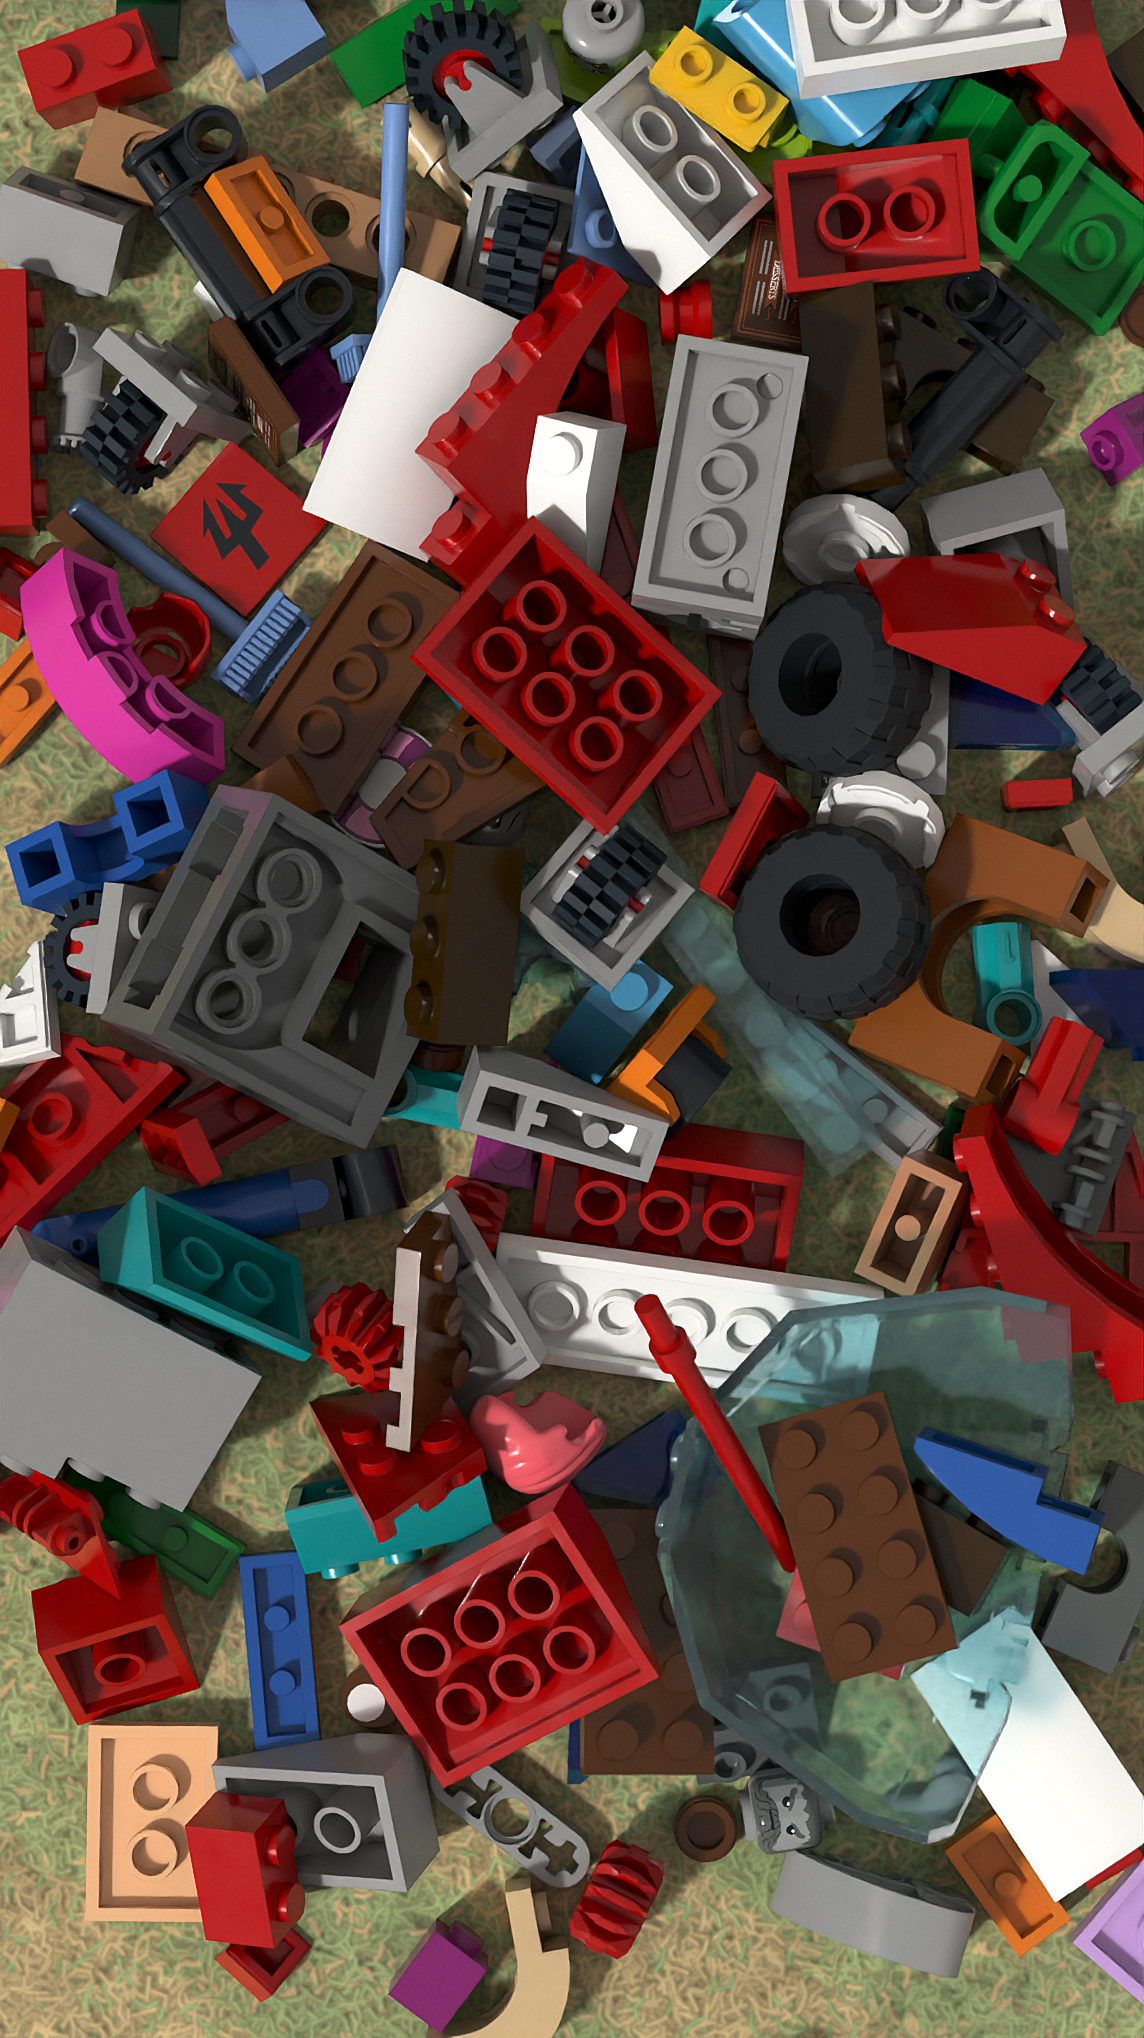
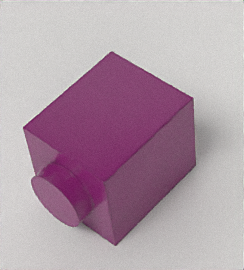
[388,1918,488,2034]

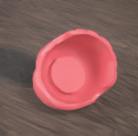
[468,1391,607,1494]

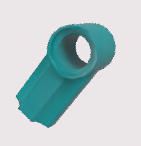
[971,922,1043,1048]
[382,1063,474,1134]

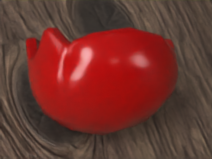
[126,592,212,691]

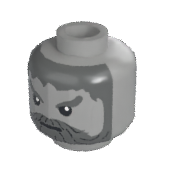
[738,1764,835,1854]

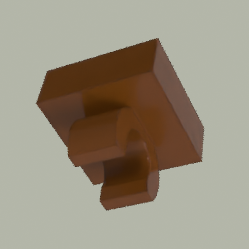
[34,508,116,568]

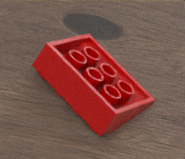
[409,515,723,836]
[530,1123,804,1273]
[338,1482,662,1788]

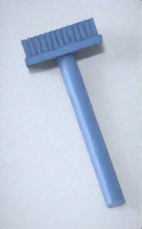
[330,103,410,384]
[67,496,313,708]

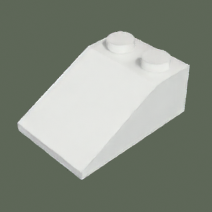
[573,50,773,296]

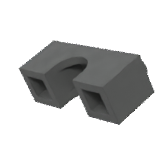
[1034,1459,1144,1675]

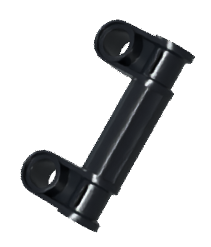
[121,105,357,381]
[853,266,1066,514]

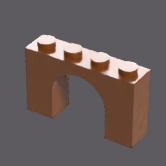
[847,812,1110,1113]

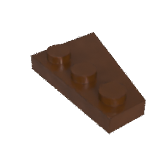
[369,707,550,873]
[386,1210,469,1452]

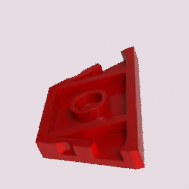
[0,1032,185,1249]
[309,1392,487,1543]

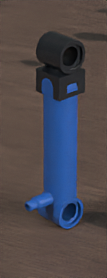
[29,1144,410,1267]

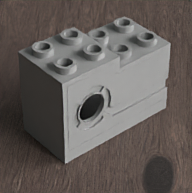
[631,334,809,642]
[0,1225,262,1512]

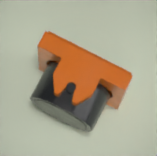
[605,983,733,1141]

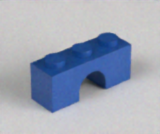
[5,769,210,916]

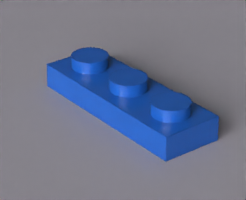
[239,1549,322,1751]

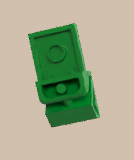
[919,79,1144,336]

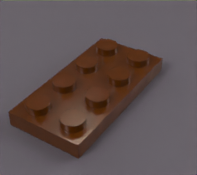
[230,538,459,820]
[757,1390,960,1684]
[580,1509,715,1776]

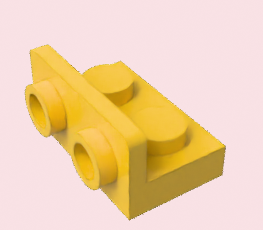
[649,25,790,152]

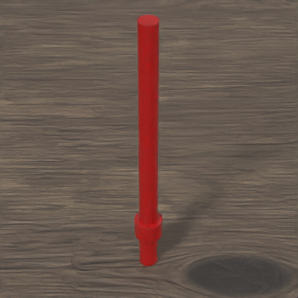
[634,1294,796,1573]

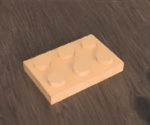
[85,1721,220,1922]

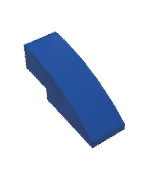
[913,1426,1106,1576]

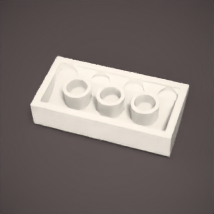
[785,0,1067,100]
[302,267,520,562]
[909,1605,1144,1903]

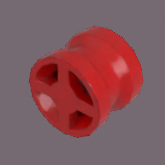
[657,279,712,346]

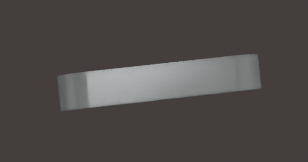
[430,1763,590,1888]

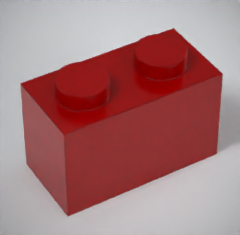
[17,8,173,130]
[185,1792,305,1949]

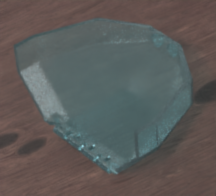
[655,1286,1074,1845]

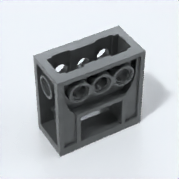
[100,784,420,1149]

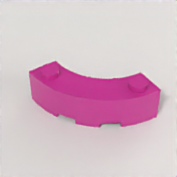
[20,547,225,787]

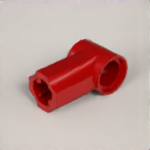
[998,1016,1105,1156]

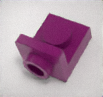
[279,346,353,448]
[1080,392,1144,487]

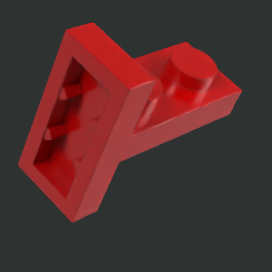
[135,1081,290,1187]

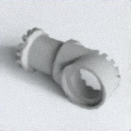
[46,322,110,456]

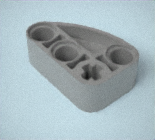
[770,1850,976,1978]

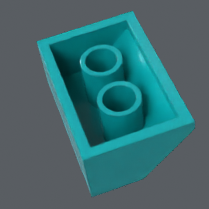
[97,1186,312,1362]
[284,1472,495,1579]

